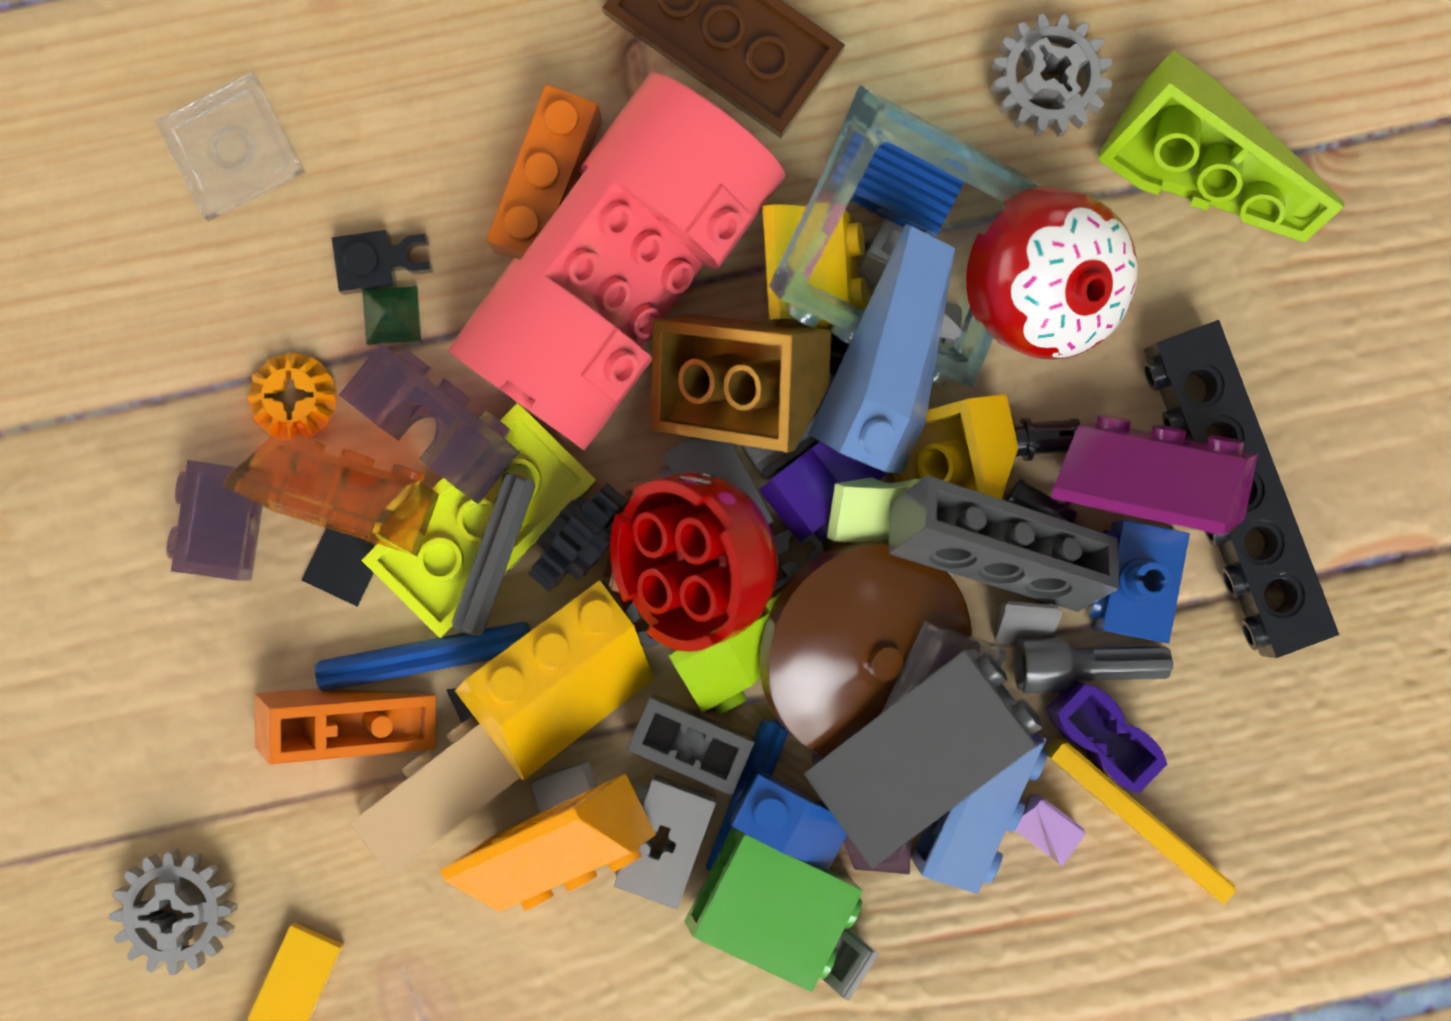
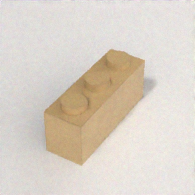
[349,716,520,877]

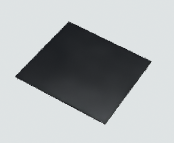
[301,524,375,607]

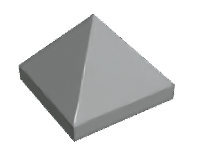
[822,928,879,1001]

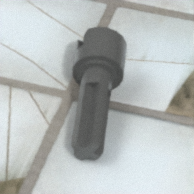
[1013,637,1173,693]

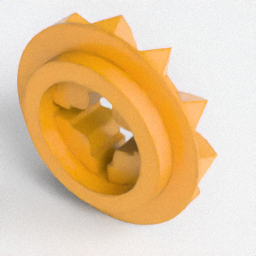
[246,352,337,441]

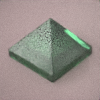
[362,286,422,345]

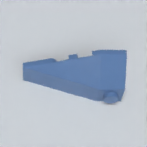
[808,224,955,474]

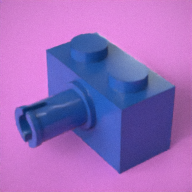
[1087,520,1190,643]

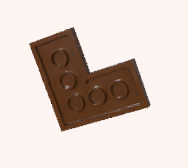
[602,0,845,138]

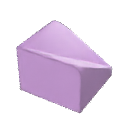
[1015,793,1086,866]

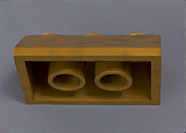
[651,315,831,452]

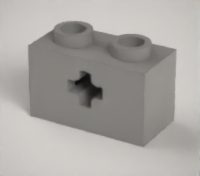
[614,774,716,909]

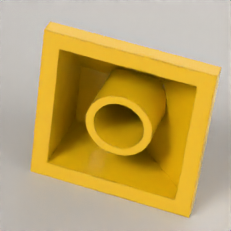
[892,393,1019,500]

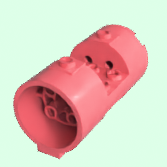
[447,73,785,450]

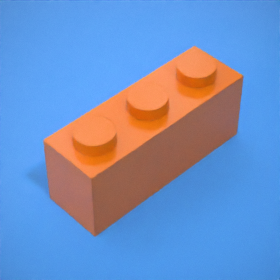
[486,84,602,260]

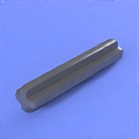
[452,473,535,636]

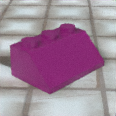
[1051,414,1258,535]

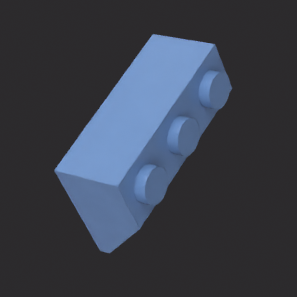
[910,737,1048,894]

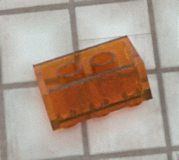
[223,434,440,557]

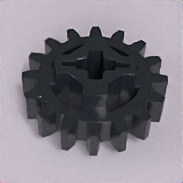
[528,483,629,592]

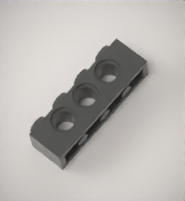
[889,476,1119,612]

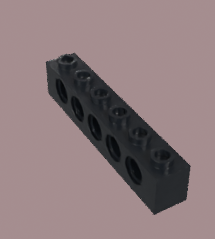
[1142,320,1340,658]

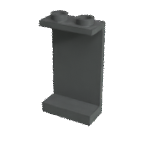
[804,648,1045,868]

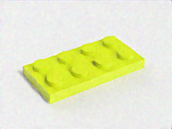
[361,403,598,638]

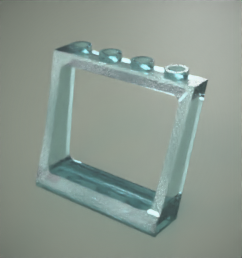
[769,84,1041,388]

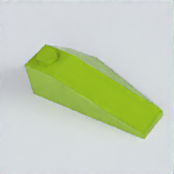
[1097,50,1344,243]
[669,591,782,715]

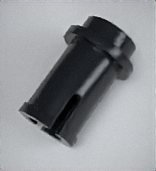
[1013,417,1081,461]
[1006,477,1078,523]

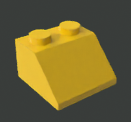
[763,204,868,329]

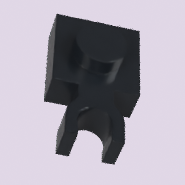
[331,230,433,295]

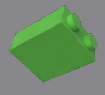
[684,826,863,992]

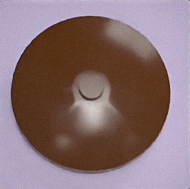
[759,540,972,757]

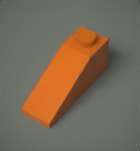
[254,689,436,765]

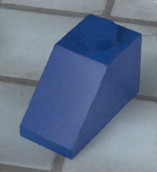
[730,767,847,870]

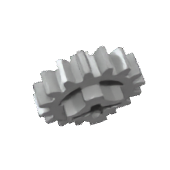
[991,14,1112,137]
[109,849,238,975]

